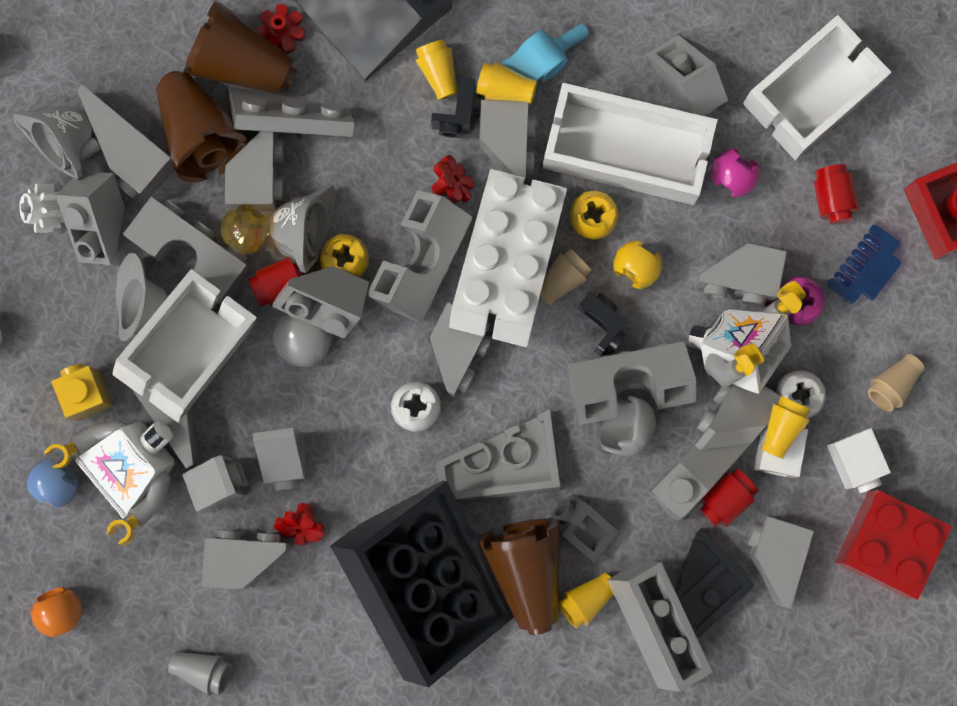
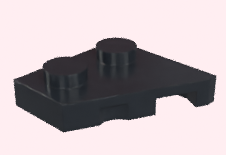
[675,528,755,639]

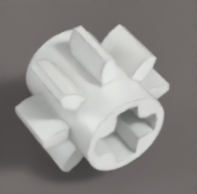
[19,184,64,233]

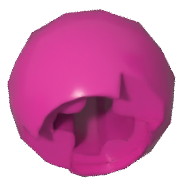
[710,148,760,198]
[776,276,825,326]

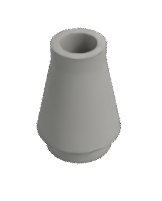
[168,650,232,696]

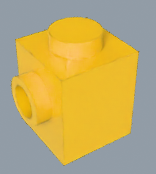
[51,363,113,421]

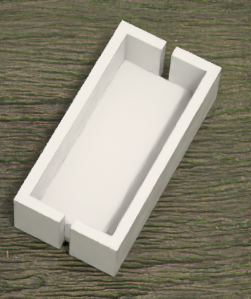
[542,83,718,205]
[449,169,567,347]

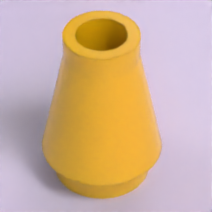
[415,39,458,100]
[477,61,537,104]
[761,396,811,459]
[559,572,614,628]

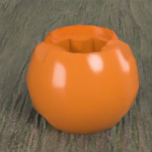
[30,587,83,637]

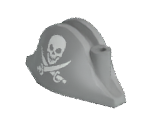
[13,107,100,180]
[268,185,337,273]

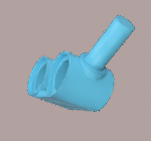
[501,24,589,93]

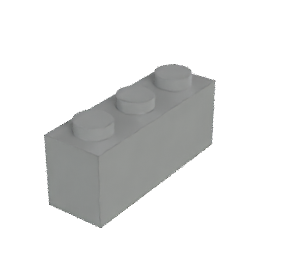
[608,561,712,692]

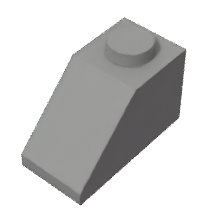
[646,35,728,116]
[253,427,308,491]
[747,516,814,609]

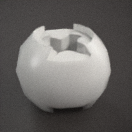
[775,370,826,419]
[391,381,441,432]

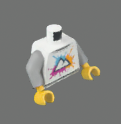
[689,281,806,394]
[44,420,175,546]

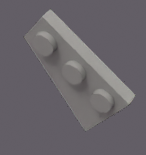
[228,86,354,137]
[436,410,560,502]

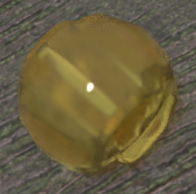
[221,204,271,254]

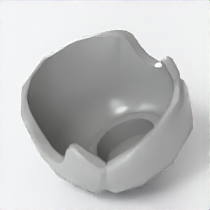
[273,313,335,367]
[599,396,656,457]

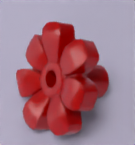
[256,4,305,53]
[431,155,475,203]
[274,503,326,546]

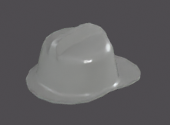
[116,253,168,342]

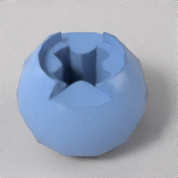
[27,458,78,508]

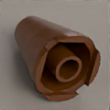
[183,0,297,95]
[156,71,247,182]
[479,519,560,635]

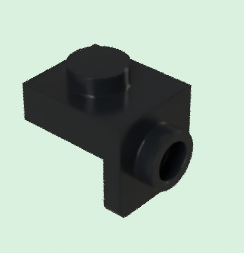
[431,77,482,138]
[578,292,627,356]

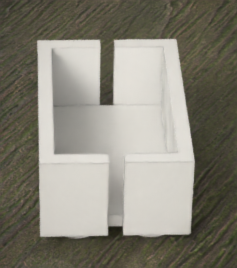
[743,15,892,160]
[112,269,257,423]

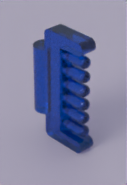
[827,225,902,304]

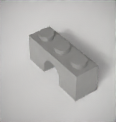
[366,190,473,323]
[123,197,251,306]
[567,341,696,425]

